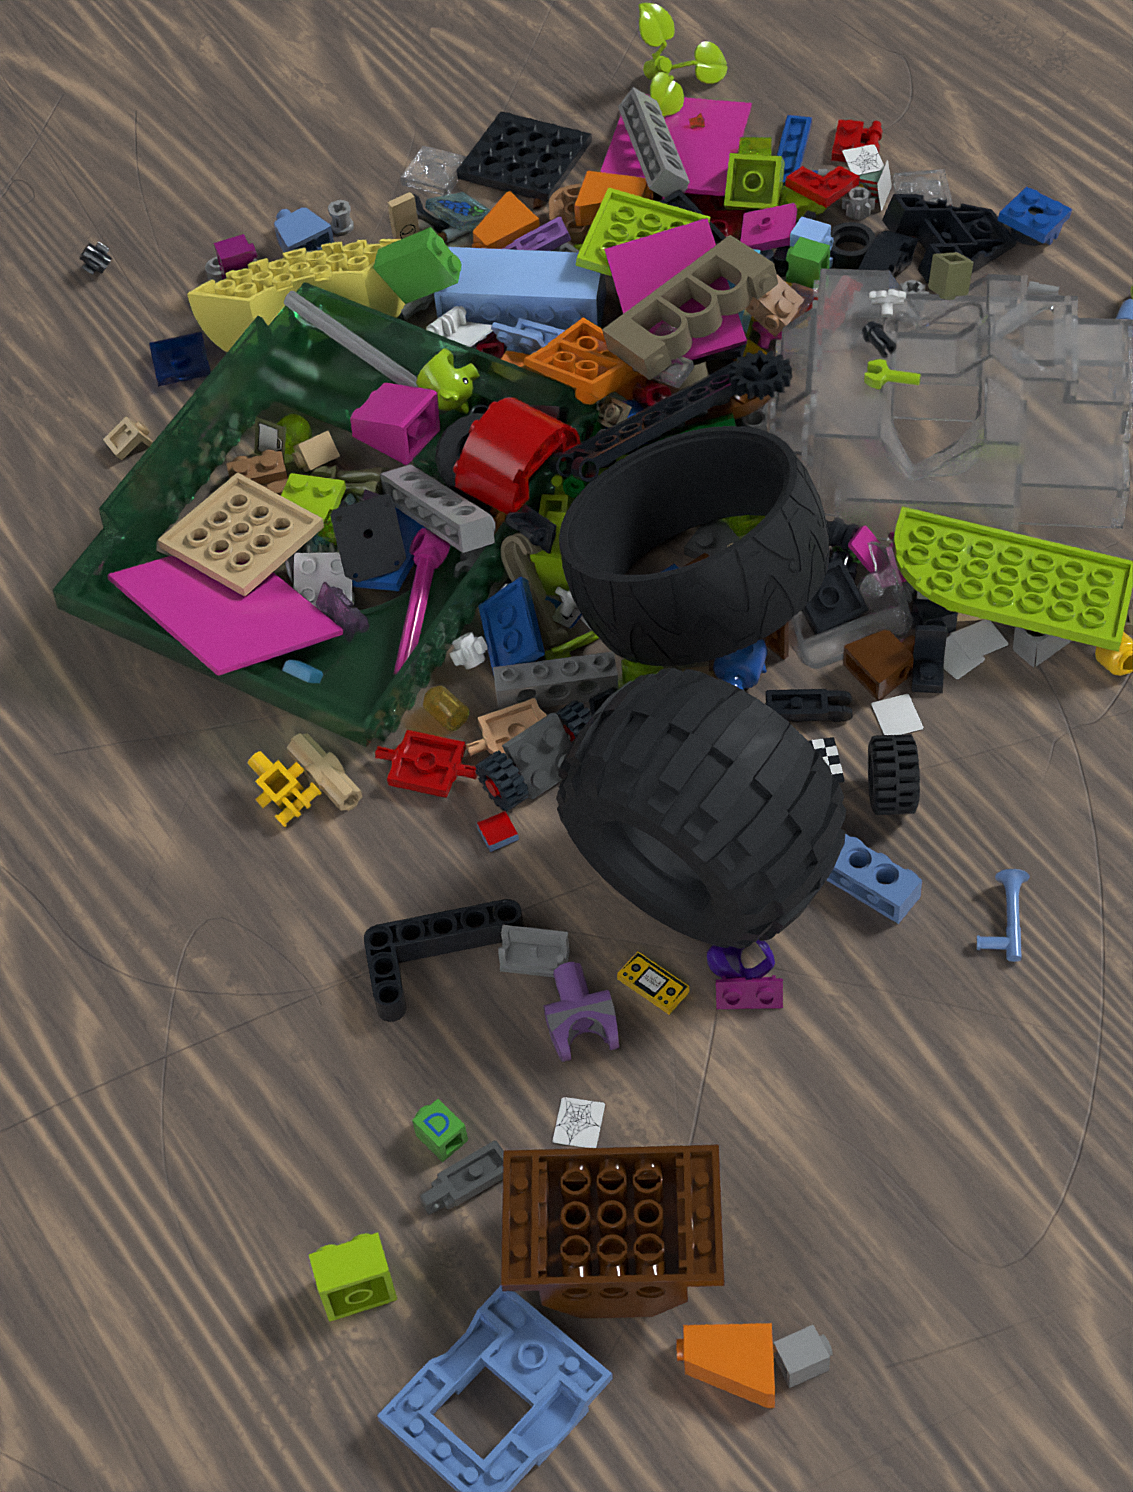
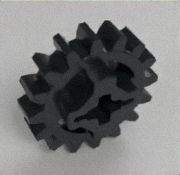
[729,350,793,400]

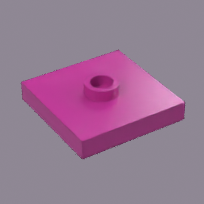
[740,203,797,251]

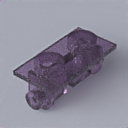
[315,582,370,642]

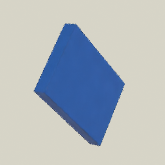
[478,576,545,676]

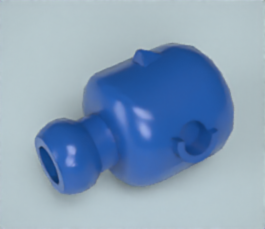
[713,639,768,691]

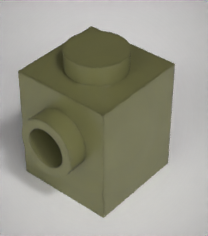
[928,252,973,300]

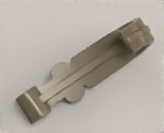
[501,533,570,651]

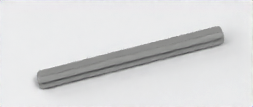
[283,291,418,388]

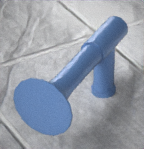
[977,869,1030,962]

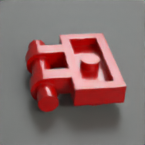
[831,119,883,162]

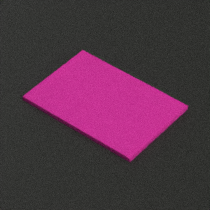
[604,218,747,375]

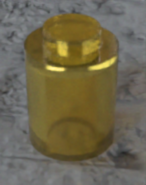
[423,686,470,732]

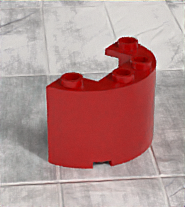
[453,397,580,514]

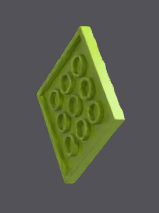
[576,187,710,276]

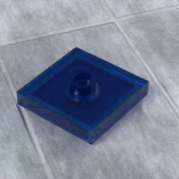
[149,331,212,387]

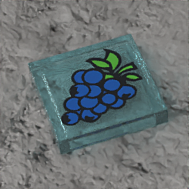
[425,192,490,231]

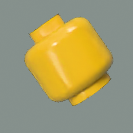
[1095,631,1133,676]

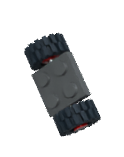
[475,700,592,812]

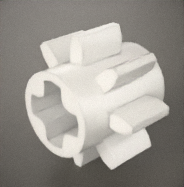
[449,632,488,670]

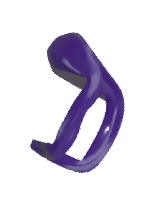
[707,939,775,980]

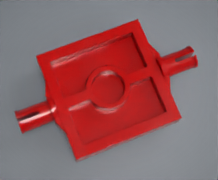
[375,730,478,798]

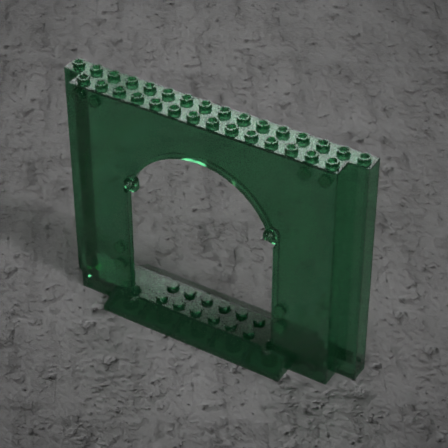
[52,282,599,747]

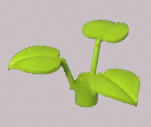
[638,3,727,117]

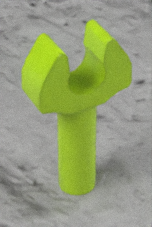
[864,359,921,389]

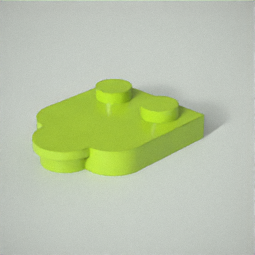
[281,473,346,528]

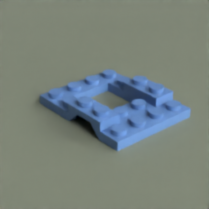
[377,1286,613,1492]

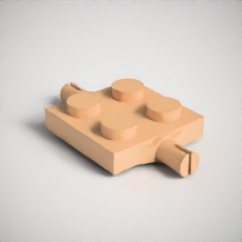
[466,698,547,759]

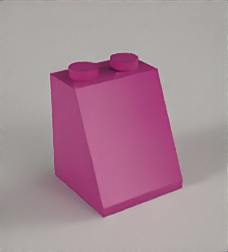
[350,382,440,466]

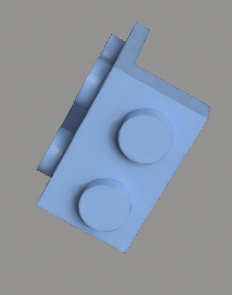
[491,318,565,355]

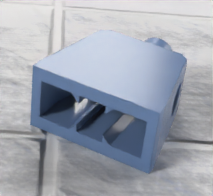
[274,207,334,253]

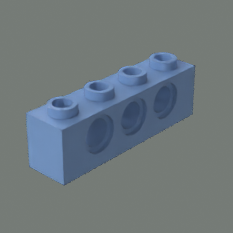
[827,835,922,924]

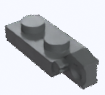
[420,1140,504,1215]

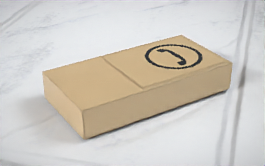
[387,192,420,239]

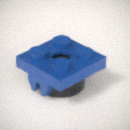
[997,186,1072,246]

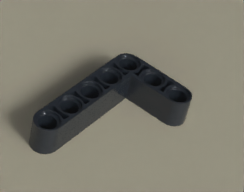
[364,899,524,1022]

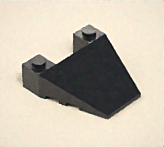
[882,194,1017,285]

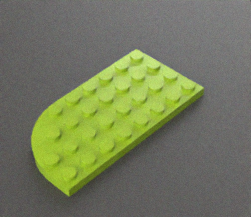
[893,506,1133,652]

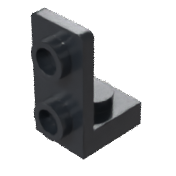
[912,625,947,693]

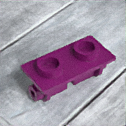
[716,975,783,1010]

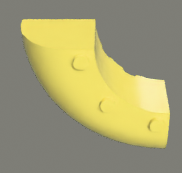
[187,239,405,362]

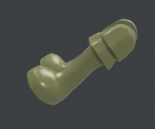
[310,465,390,499]

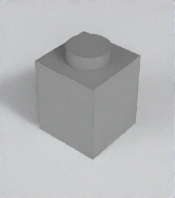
[773,1325,833,1388]

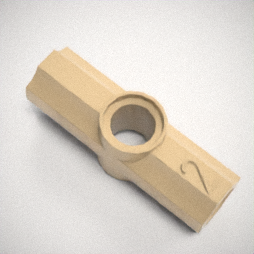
[286,733,362,811]

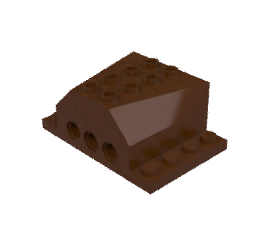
[501,1145,724,1319]

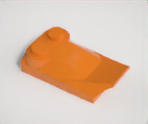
[548,317,647,400]
[520,338,627,404]

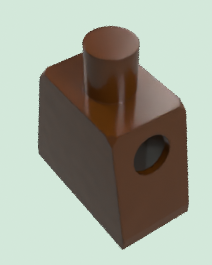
[843,629,915,701]

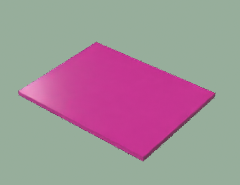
[600,94,752,196]
[108,549,343,676]

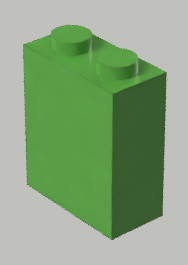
[373,227,462,304]

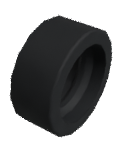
[830,222,876,271]

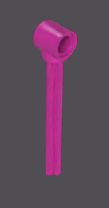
[393,528,450,681]

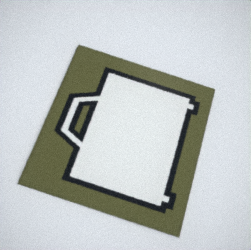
[254,417,286,460]

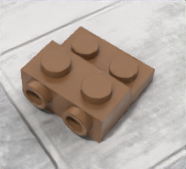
[745,274,804,337]
[226,450,288,507]

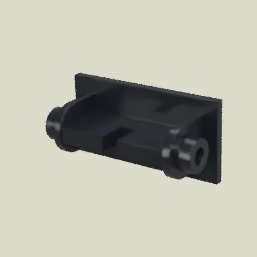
[505,504,557,554]

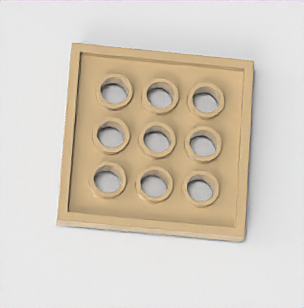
[158,472,324,597]

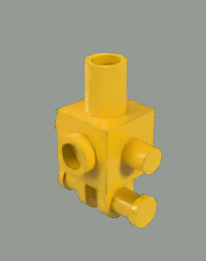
[247,751,322,827]

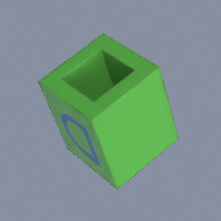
[412,1099,468,1162]

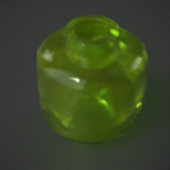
[276,413,312,455]

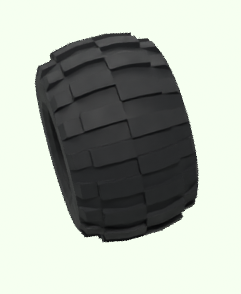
[556,668,846,949]

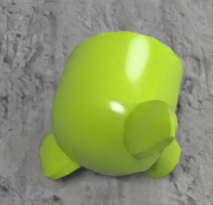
[416,348,480,414]

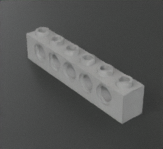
[618,87,690,198]
[380,464,496,553]

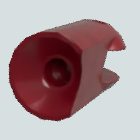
[632,379,671,407]

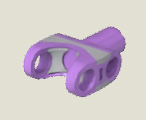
[543,962,619,1062]

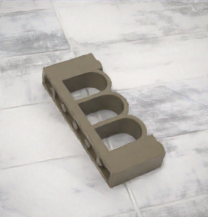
[602,235,779,380]

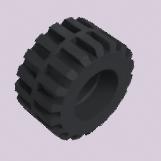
[868,734,920,815]

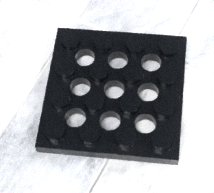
[456,111,592,202]

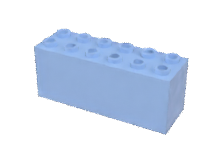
[434,247,606,334]

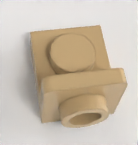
[103,417,154,460]

